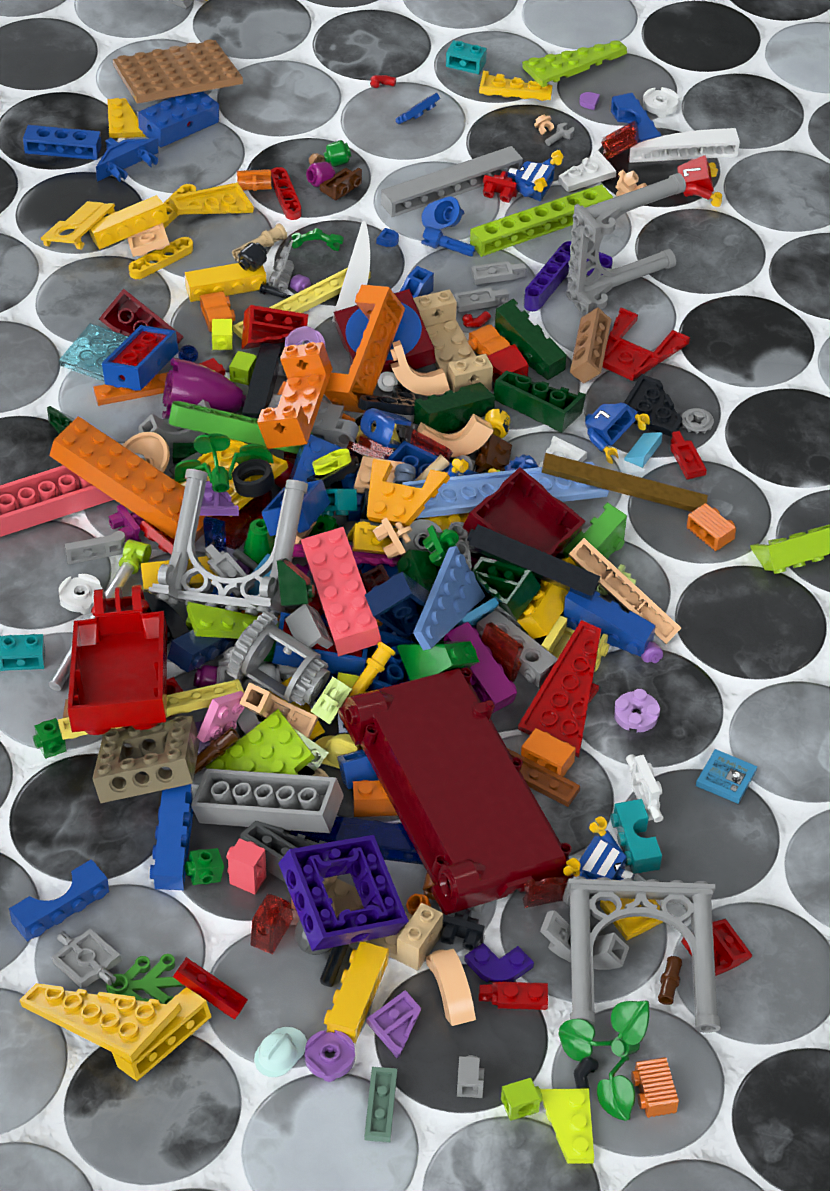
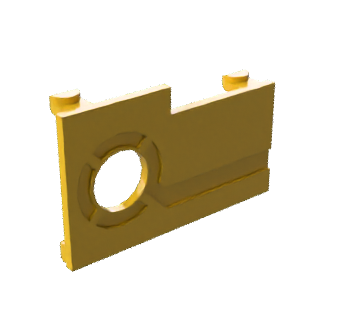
[41,201,115,250]

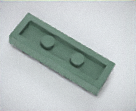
[364,1067,397,1142]

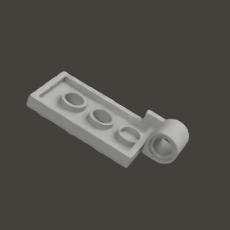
[268,394,359,449]

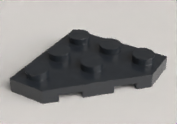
[624,374,682,437]

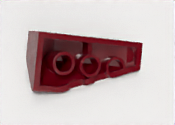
[99,288,184,344]

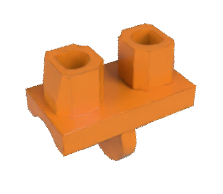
[237,170,272,191]

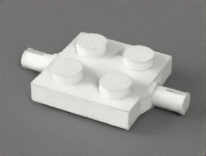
[626,754,663,823]

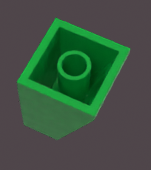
[397,641,479,681]

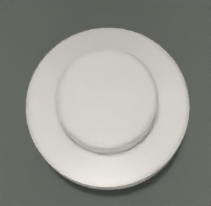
[377,372,398,392]

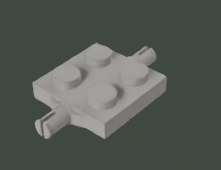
[51,929,122,989]

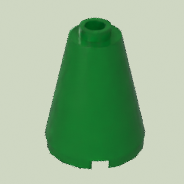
[242,519,276,574]

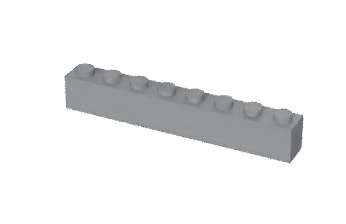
[381,146,523,217]

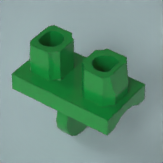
[422,525,459,567]

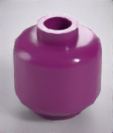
[306,162,335,187]
[193,665,218,688]

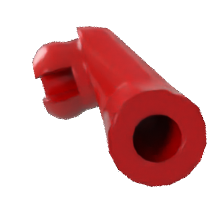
[370,75,397,88]
[462,311,491,328]

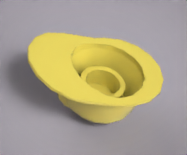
[315,733,363,769]

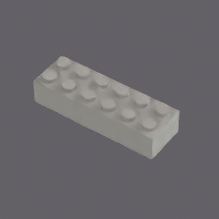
[191,769,344,833]

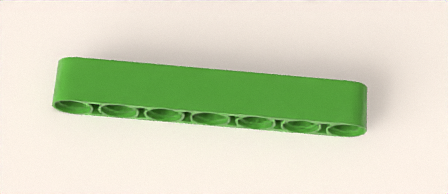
[169,401,313,454]

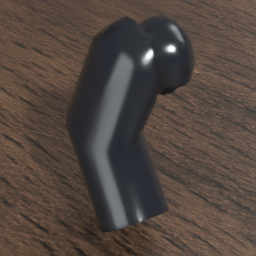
[574,1056,599,1090]

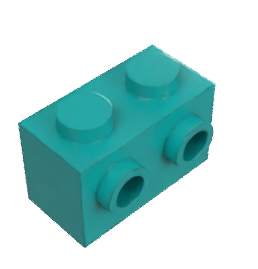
[446,40,487,74]
[321,489,357,516]
[0,634,45,671]

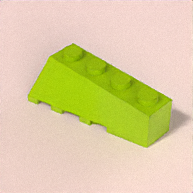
[750,524,830,574]

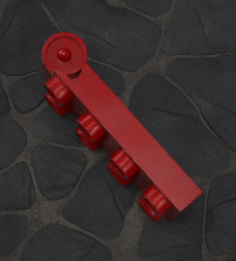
[67,585,167,735]

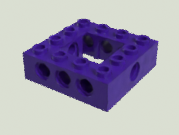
[278,835,409,951]

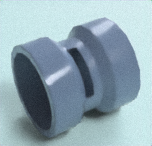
[393,463,416,485]

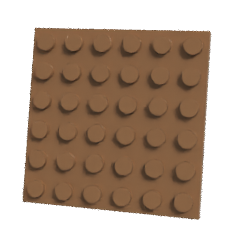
[113,39,243,104]

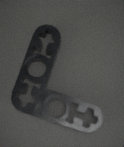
[358,385,416,415]

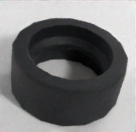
[232,459,275,498]

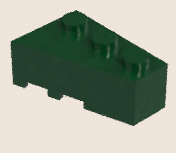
[471,556,541,620]

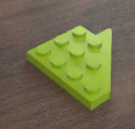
[206,709,316,775]

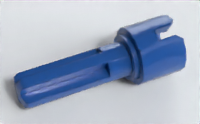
[421,226,475,256]

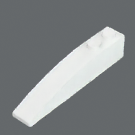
[629,128,740,163]
[332,221,370,322]

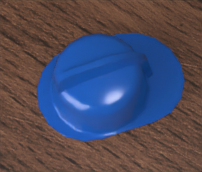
[422,196,465,230]

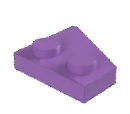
[200,481,239,516]
[366,990,421,1058]

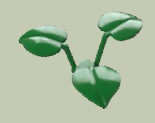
[175,433,274,493]
[558,1001,650,1121]

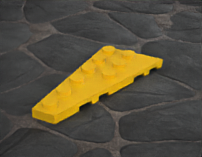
[19,983,182,1062]

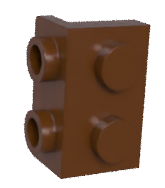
[320,168,362,200]
[475,434,512,473]

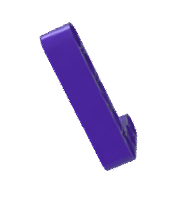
[524,241,613,312]

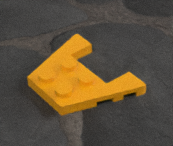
[367,459,450,528]

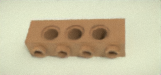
[570,307,611,384]

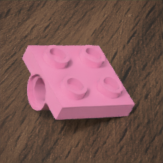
[197,691,245,743]

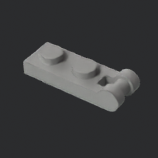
[64,531,125,564]

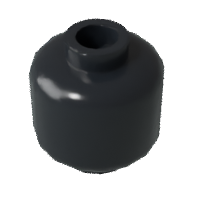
[238,242,267,271]

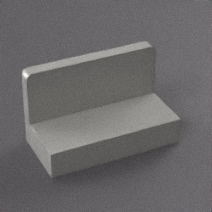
[285,604,334,649]

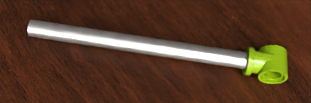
[49,539,152,691]

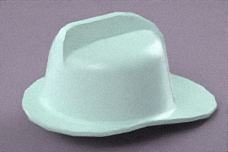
[254,1027,307,1077]

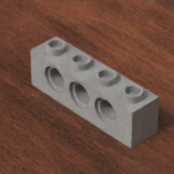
[477,610,558,688]

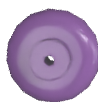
[290,274,311,292]
[641,641,663,663]

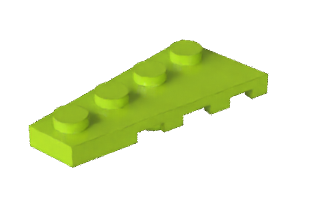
[186,602,279,641]

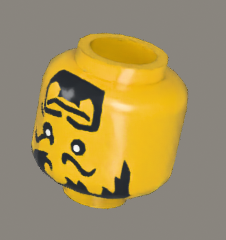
[484,409,511,438]

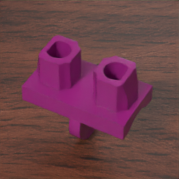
[108,504,145,542]

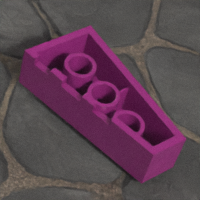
[443,622,517,713]

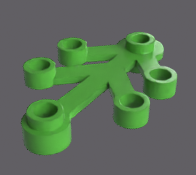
[106,954,188,1004]

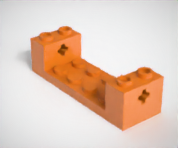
[324,285,405,413]
[257,342,333,449]

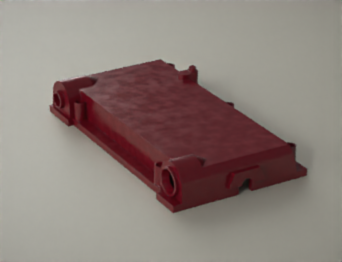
[338,668,574,915]

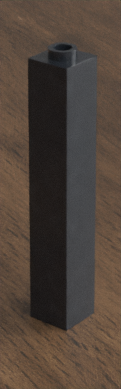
[242,343,281,419]
[467,524,601,601]

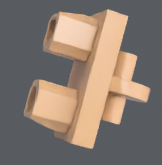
[616,170,647,196]
[373,517,412,559]

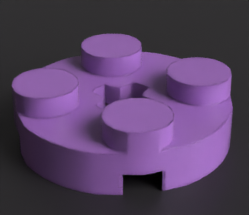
[304,1030,355,1082]

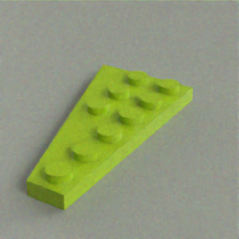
[522,40,627,87]

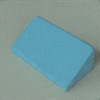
[624,432,663,468]

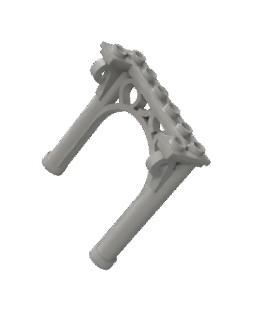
[566,173,686,316]
[148,469,308,618]
[563,876,721,1033]

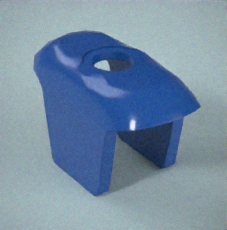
[360,408,412,449]

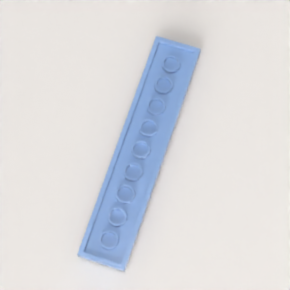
[402,462,609,519]

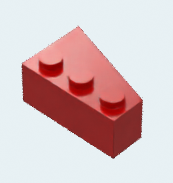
[241,305,308,350]

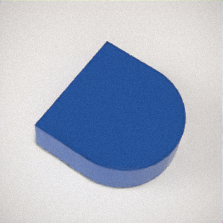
[376,228,399,247]

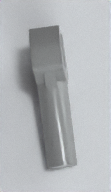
[545,123,574,146]

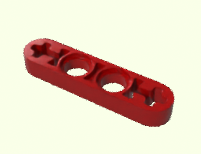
[271,167,302,220]

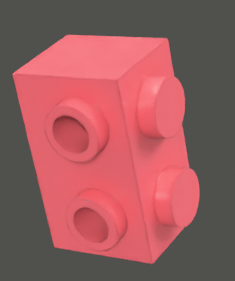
[226,838,267,894]

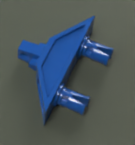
[96,138,159,182]

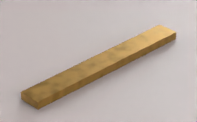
[541,453,708,512]

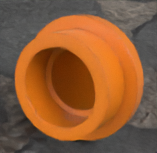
[406,894,431,915]

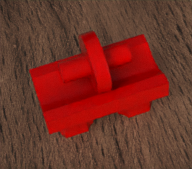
[483,171,518,203]

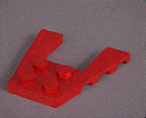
[602,307,690,381]

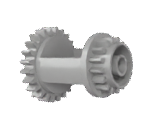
[227,611,330,706]

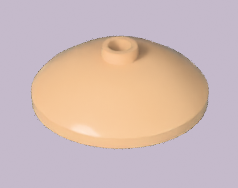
[122,432,170,473]

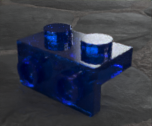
[203,516,227,553]

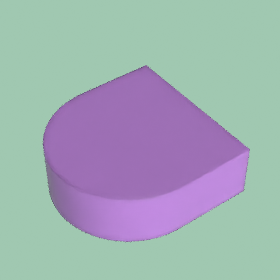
[579,92,600,110]

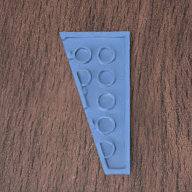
[413,546,485,650]

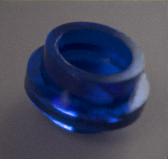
[178,345,198,362]

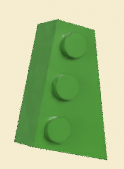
[563,502,627,568]

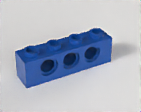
[23,125,102,160]

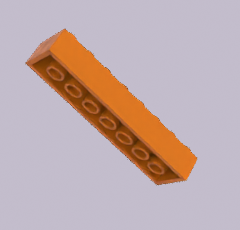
[49,416,215,543]

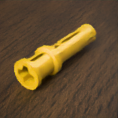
[348,641,396,697]

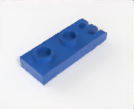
[396,93,441,124]

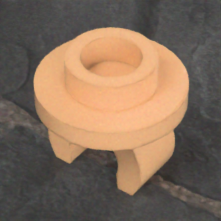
[534,114,554,135]

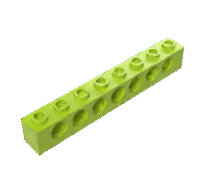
[470,184,613,257]

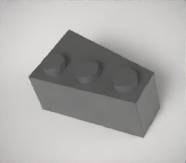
[240,821,327,883]

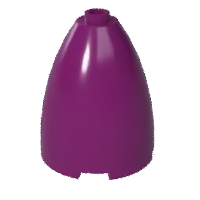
[162,358,246,419]

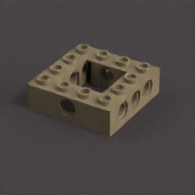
[92,715,200,803]

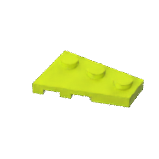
[540,1089,594,1164]

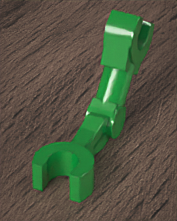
[290,228,344,251]

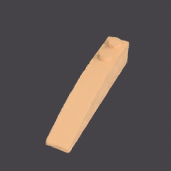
[568,538,681,644]

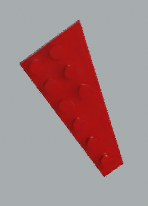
[518,620,601,758]

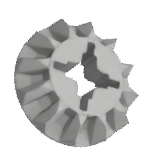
[681,408,714,434]

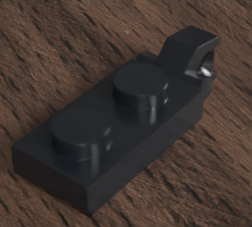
[307,456,360,489]

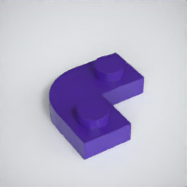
[464,943,534,983]

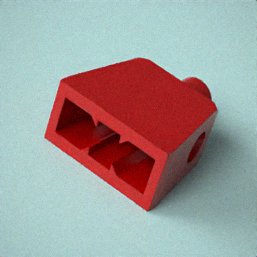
[487,344,529,382]

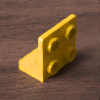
[347,521,398,555]

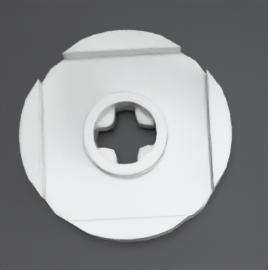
[642,87,679,118]
[59,574,102,615]

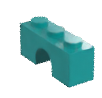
[610,799,662,874]

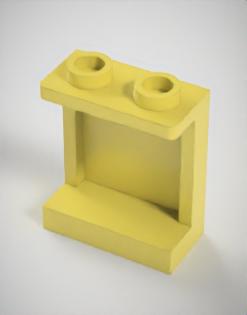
[541,616,610,672]

